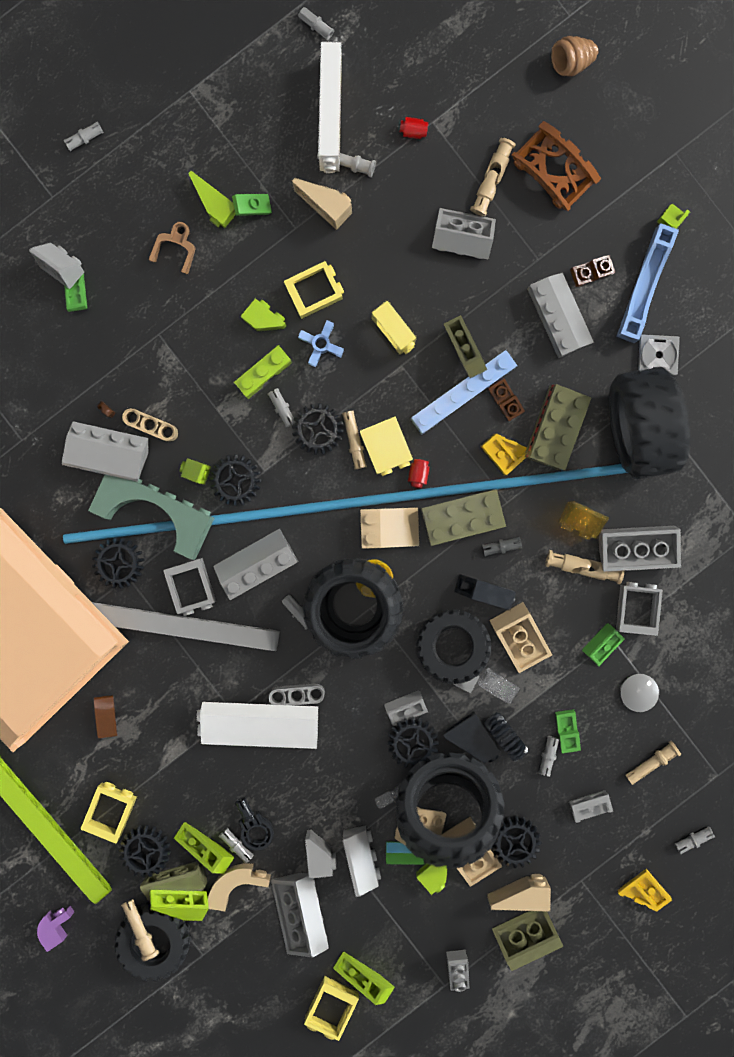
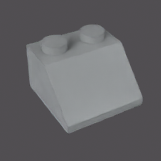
[29,243,84,289]
[305,830,337,878]

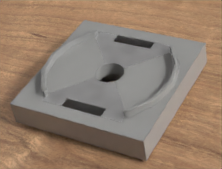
[638,335,680,376]

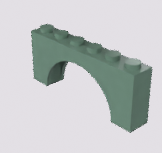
[88,475,214,560]

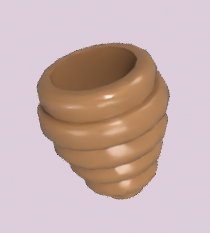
[551,36,598,76]

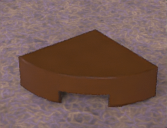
[97,401,116,418]

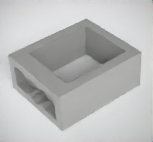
[163,558,216,616]
[616,582,663,636]

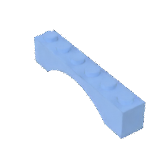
[616,223,679,343]
[411,350,517,435]

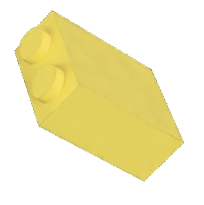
[360,417,413,476]

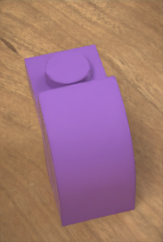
[37,906,74,952]

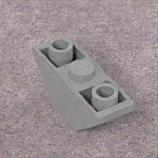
[446,950,470,992]

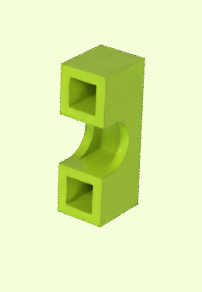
[234,345,292,399]

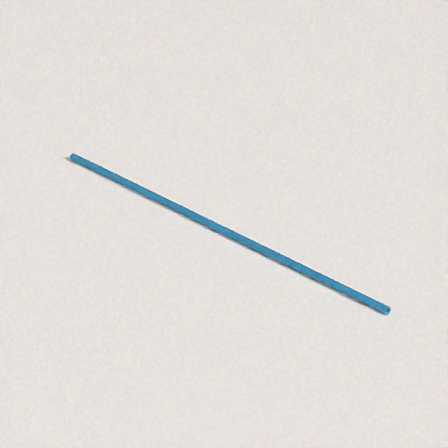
[63,464,627,544]

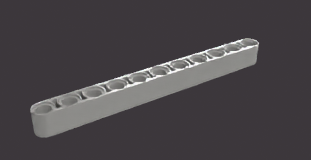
[92,602,280,651]

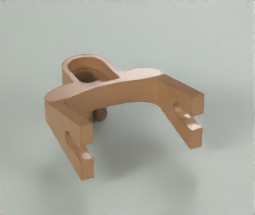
[149,222,195,274]

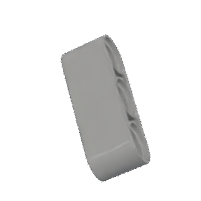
[269,684,325,706]

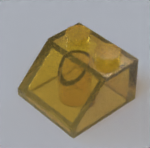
[558,501,609,540]

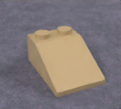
[292,178,352,230]
[361,508,419,548]
[490,602,552,673]
[440,817,502,887]
[488,874,551,911]

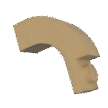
[208,863,271,911]

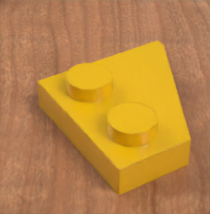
[480,434,527,475]
[618,869,672,911]

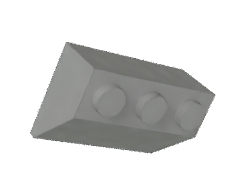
[432,208,496,259]
[343,825,381,897]

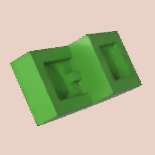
[555,709,581,753]

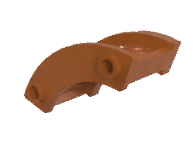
[511,121,601,211]

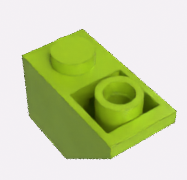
[241,298,286,331]

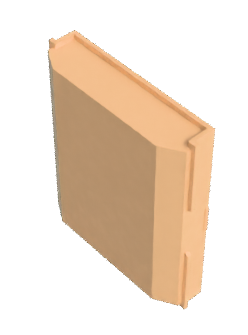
[0,508,129,752]

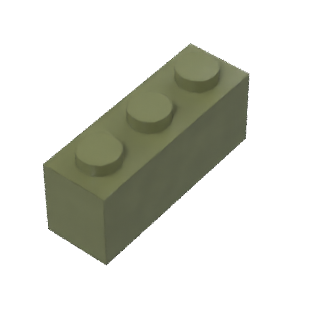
[444,315,488,378]

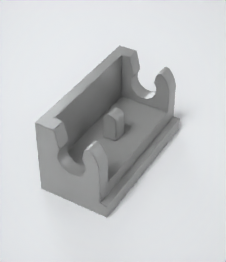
[569,790,613,823]

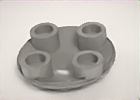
[620,674,659,712]

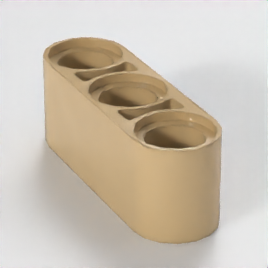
[122,409,178,442]

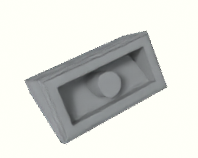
[384,691,428,726]

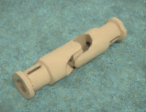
[470,138,516,216]
[545,550,625,584]

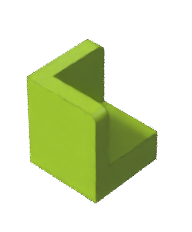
[657,204,690,229]

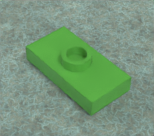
[232,194,272,216]
[64,274,87,312]

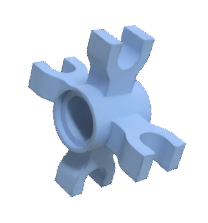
[298,320,344,367]

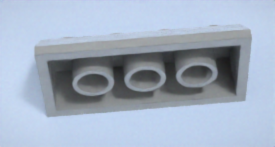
[527,273,594,359]
[62,422,148,482]
[598,526,681,572]
[213,529,299,600]
[271,873,329,957]

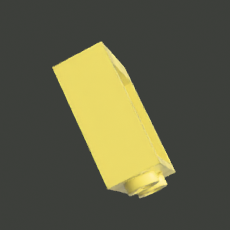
[284,261,344,319]
[372,301,416,354]
[81,782,137,844]
[304,976,359,1041]

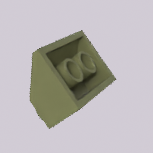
[140,861,208,903]
[492,911,564,971]

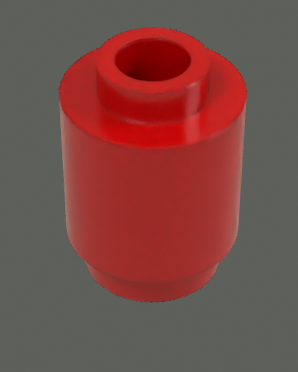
[400,117,428,139]
[408,459,430,488]

